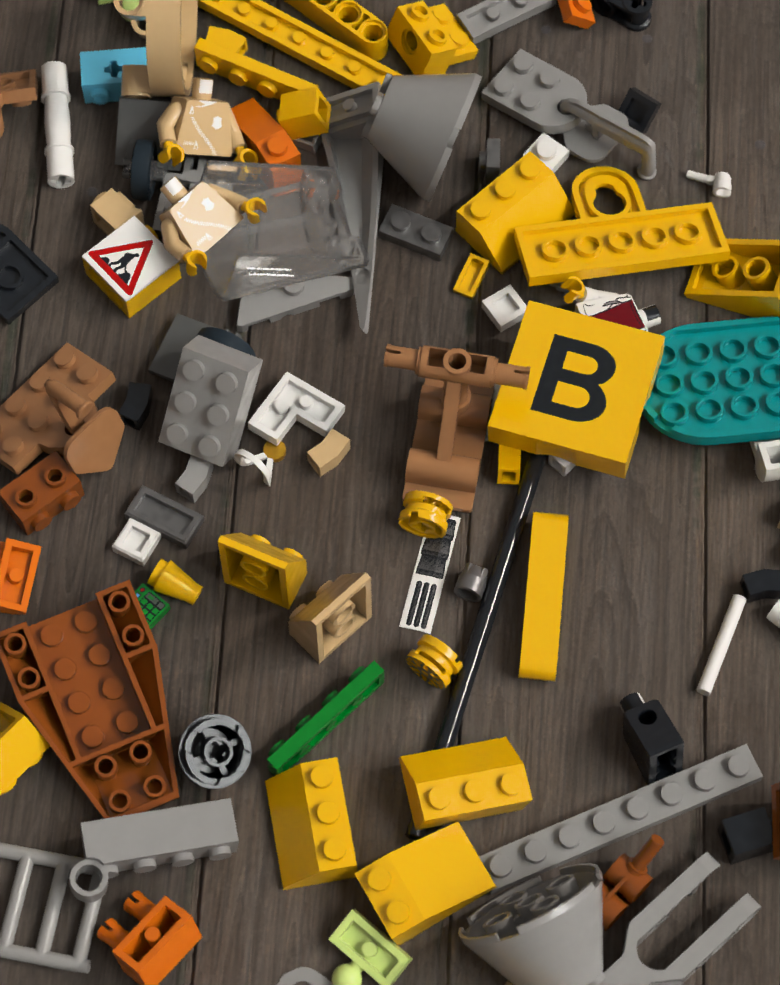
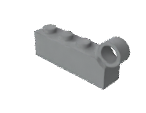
[70,798,239,903]

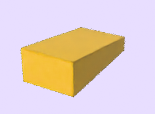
[453,253,490,299]

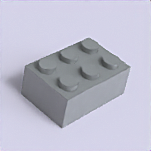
[158,335,263,467]

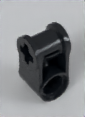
[590,0,652,32]

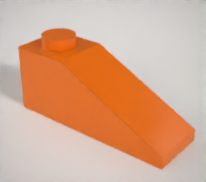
[231,98,302,189]

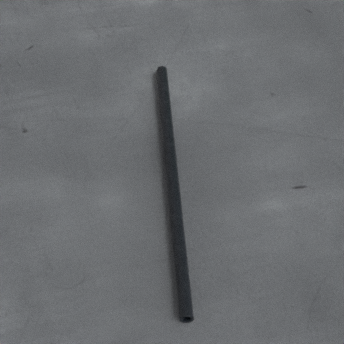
[405,453,547,840]

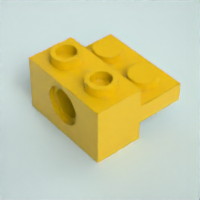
[387,0,479,75]

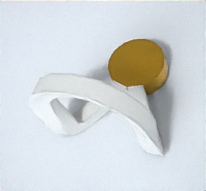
[234,441,286,487]

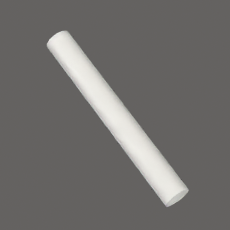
[696,594,747,696]

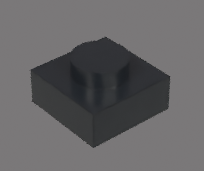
[618,87,662,134]

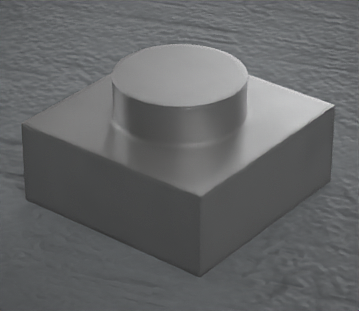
[479,138,500,185]

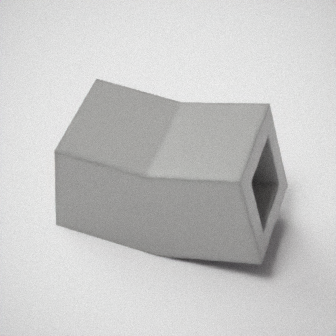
[175,455,214,503]

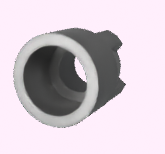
[454,563,489,602]

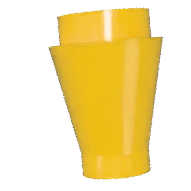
[147,559,203,605]

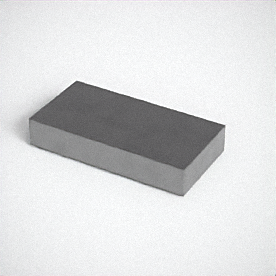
[124,485,205,549]

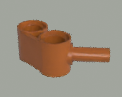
[603,834,664,931]

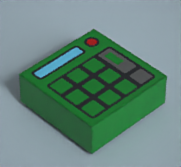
[135,583,170,630]

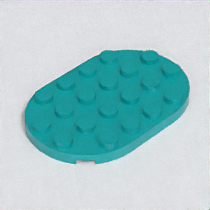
[642,316,780,445]

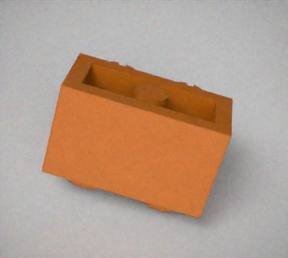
[97,890,202,985]

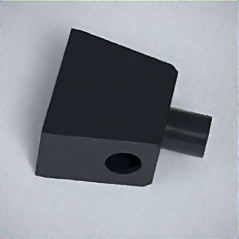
[620,692,684,785]

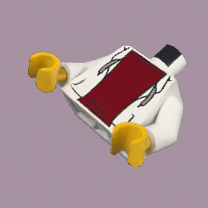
[560,276,661,332]

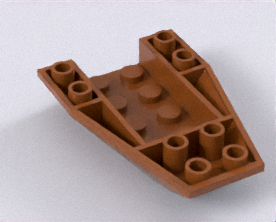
[0,579,179,819]

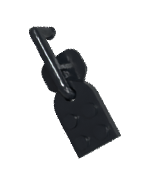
[0,224,59,325]

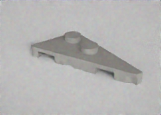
[237,267,355,332]

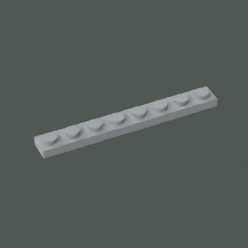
[479,744,763,895]

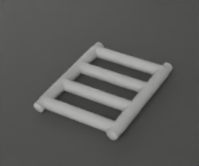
[0,842,102,974]

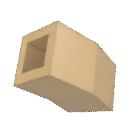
[307,428,351,477]

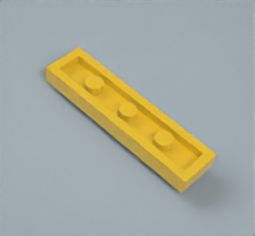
[194,38,318,100]

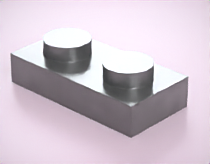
[378,204,454,261]

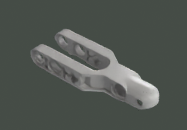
[598,852,762,985]

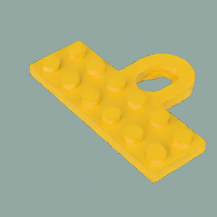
[514,166,730,287]

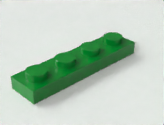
[267,661,384,776]

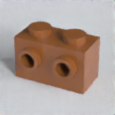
[0,451,85,536]

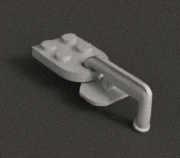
[481,48,657,180]

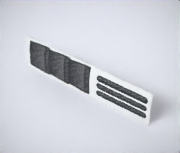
[399,515,461,634]

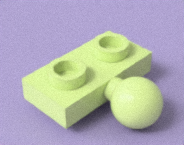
[329,909,413,985]

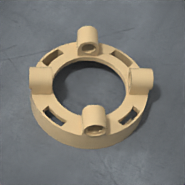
[113,0,198,99]

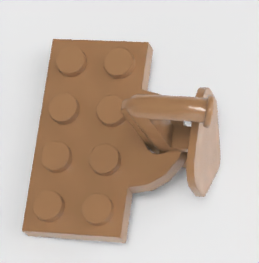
[0,343,125,475]

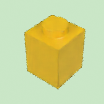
[276,86,331,140]

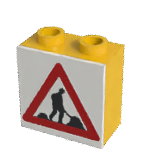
[82,216,181,319]

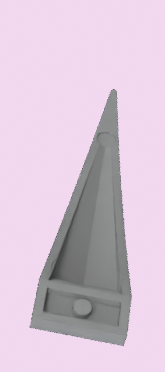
[321,81,384,334]

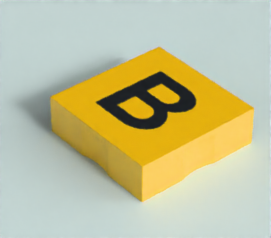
[488,300,665,479]

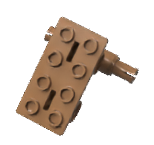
[383,344,530,513]

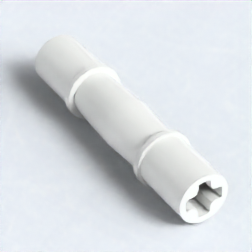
[41,61,75,189]

